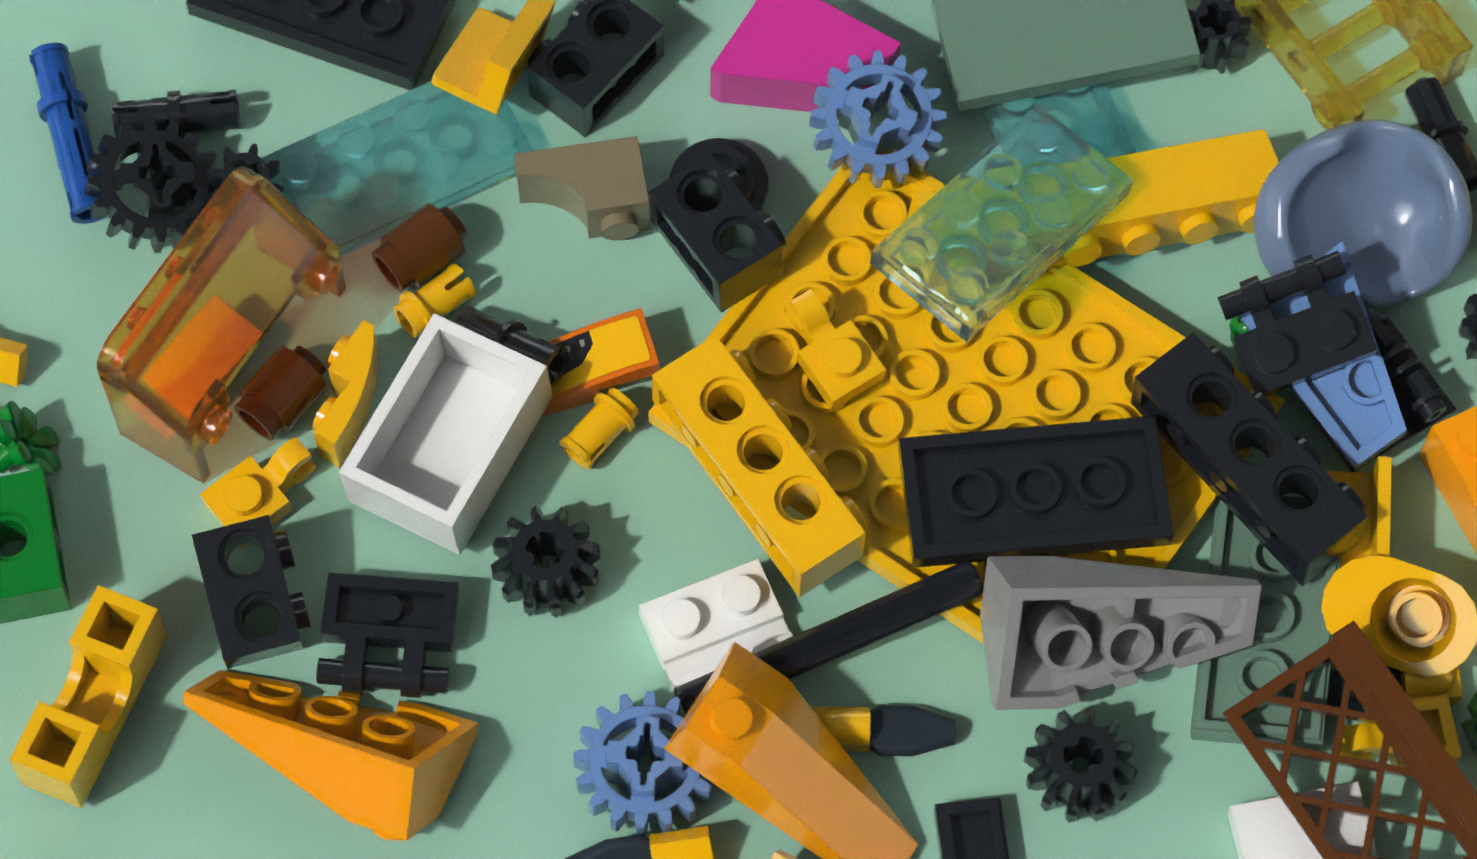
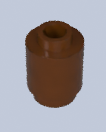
[371,203,468,293]
[234,346,328,441]

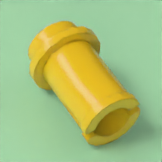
[393,263,476,338]
[559,388,639,470]

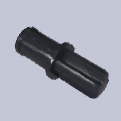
[1405,77,1477,193]
[452,306,569,385]

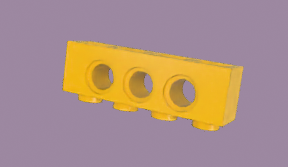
[652,335,867,597]

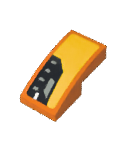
[542,308,660,416]

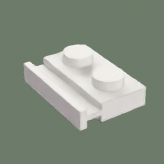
[638,559,793,696]

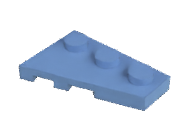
[1240,241,1407,471]

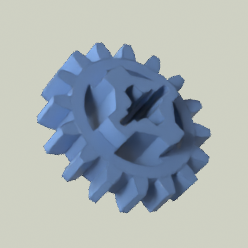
[809,50,947,188]
[573,691,712,837]

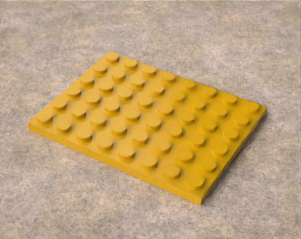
[648,149,1285,644]

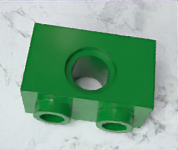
[0,468,72,624]

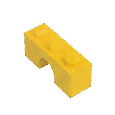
[9,585,168,809]

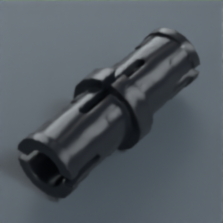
[112,89,240,141]

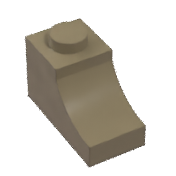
[514,136,650,240]

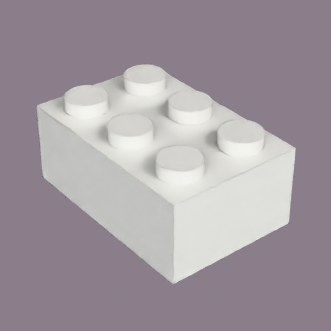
[338,313,553,555]

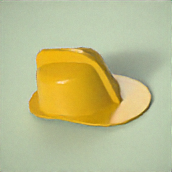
[1321,554,1477,677]

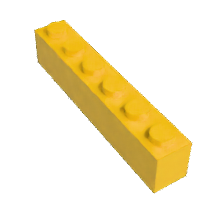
[904,129,1279,291]

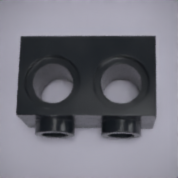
[527,0,664,138]
[648,153,786,313]
[192,515,312,669]

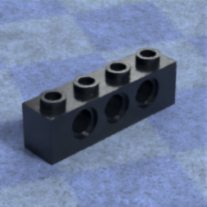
[1131,332,1368,587]

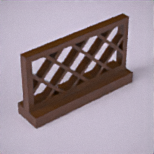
[1223,620,1477,859]

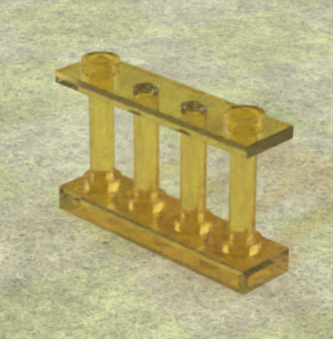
[1234,0,1473,130]

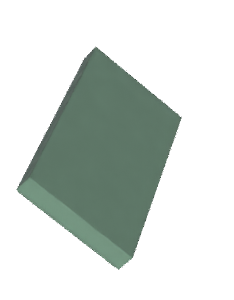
[931,0,1200,112]
[1190,496,1342,751]

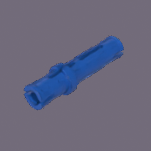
[29,42,106,224]

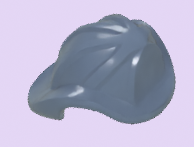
[1254,119,1473,310]

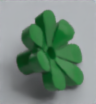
[0,401,61,476]

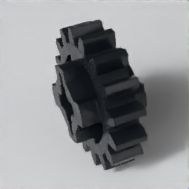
[84,117,220,253]

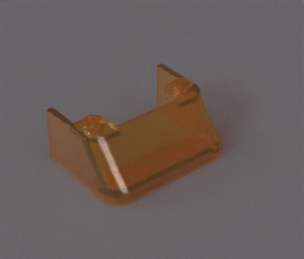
[97,166,346,484]

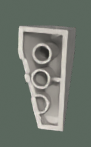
[980,556,1262,710]

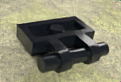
[1217,251,1378,397]
[316,572,459,698]

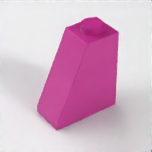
[710,0,901,112]

